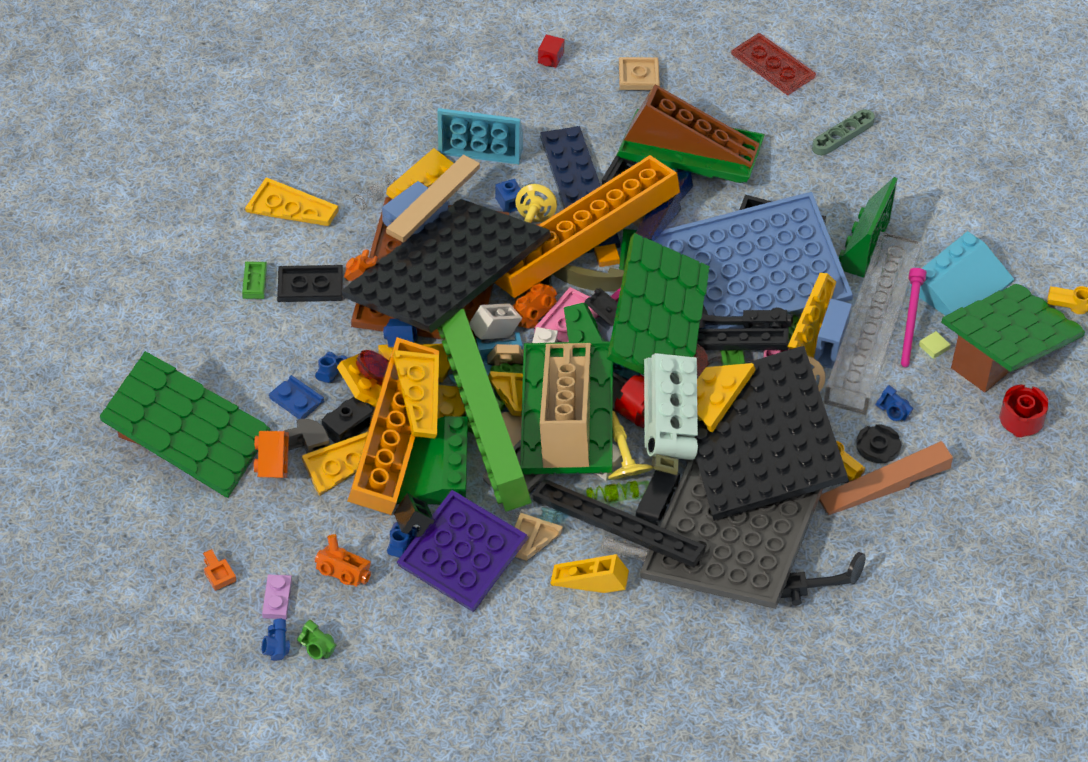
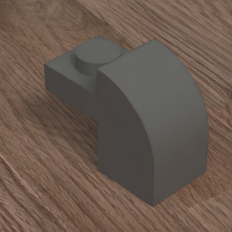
[284,419,330,454]

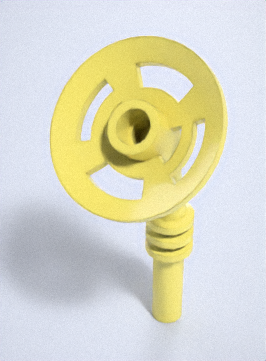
[515,184,557,223]
[608,411,653,480]

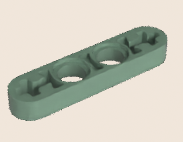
[812,109,875,156]

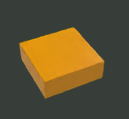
[594,244,620,267]

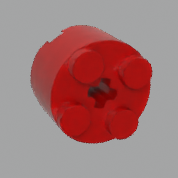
[614,375,645,428]
[999,384,1048,438]

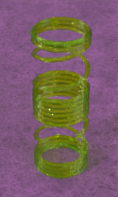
[586,480,639,503]

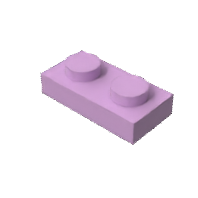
[262,574,292,619]

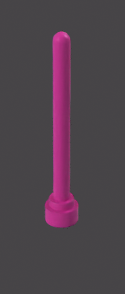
[901,268,927,367]

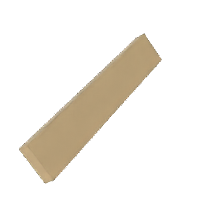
[386,155,480,243]

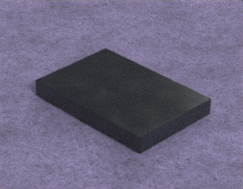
[277,265,343,302]

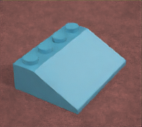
[437,108,523,165]
[910,231,1014,316]

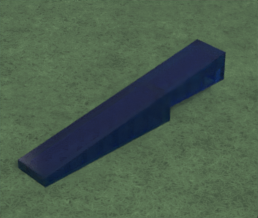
[636,171,694,241]

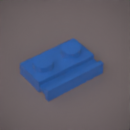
[269,375,324,419]

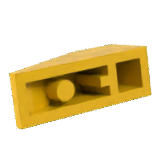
[550,554,629,593]

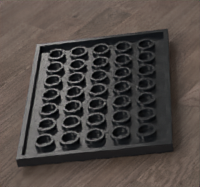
[341,199,551,333]
[695,346,849,520]

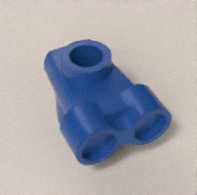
[315,352,347,383]
[875,385,914,421]
[387,522,419,558]
[261,618,290,661]

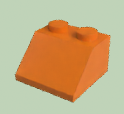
[254,431,289,478]

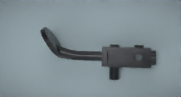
[699,305,793,329]
[781,552,866,606]

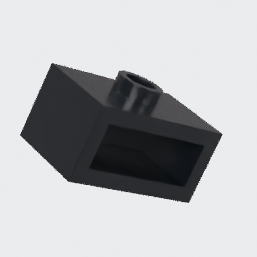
[321,396,374,443]

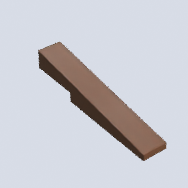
[819,441,953,515]

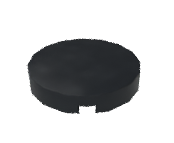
[856,424,902,463]

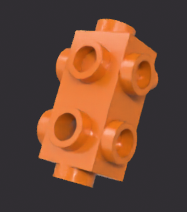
[513,283,557,329]
[315,534,371,587]

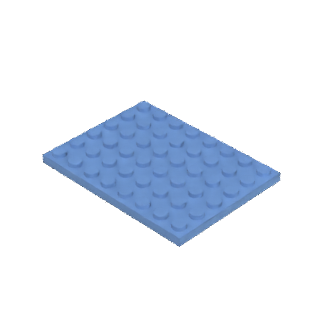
[649,192,853,329]

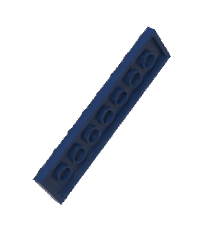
[540,126,621,254]

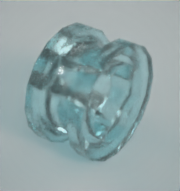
[538,507,561,524]

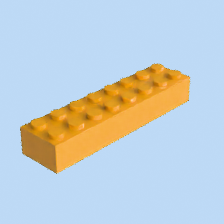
[347,337,439,515]

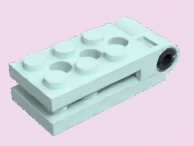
[644,353,698,460]

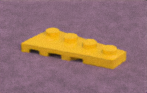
[386,148,454,199]
[787,273,836,358]

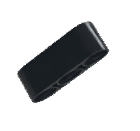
[635,470,680,526]

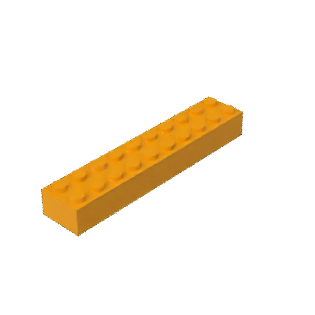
[494,155,680,298]

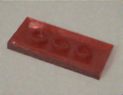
[731,33,816,96]

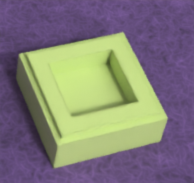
[919,331,951,359]

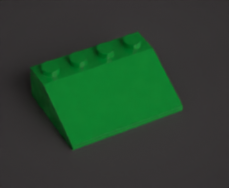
[838,177,898,278]
[397,416,468,505]

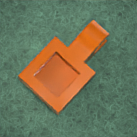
[344,249,378,281]
[203,549,236,591]

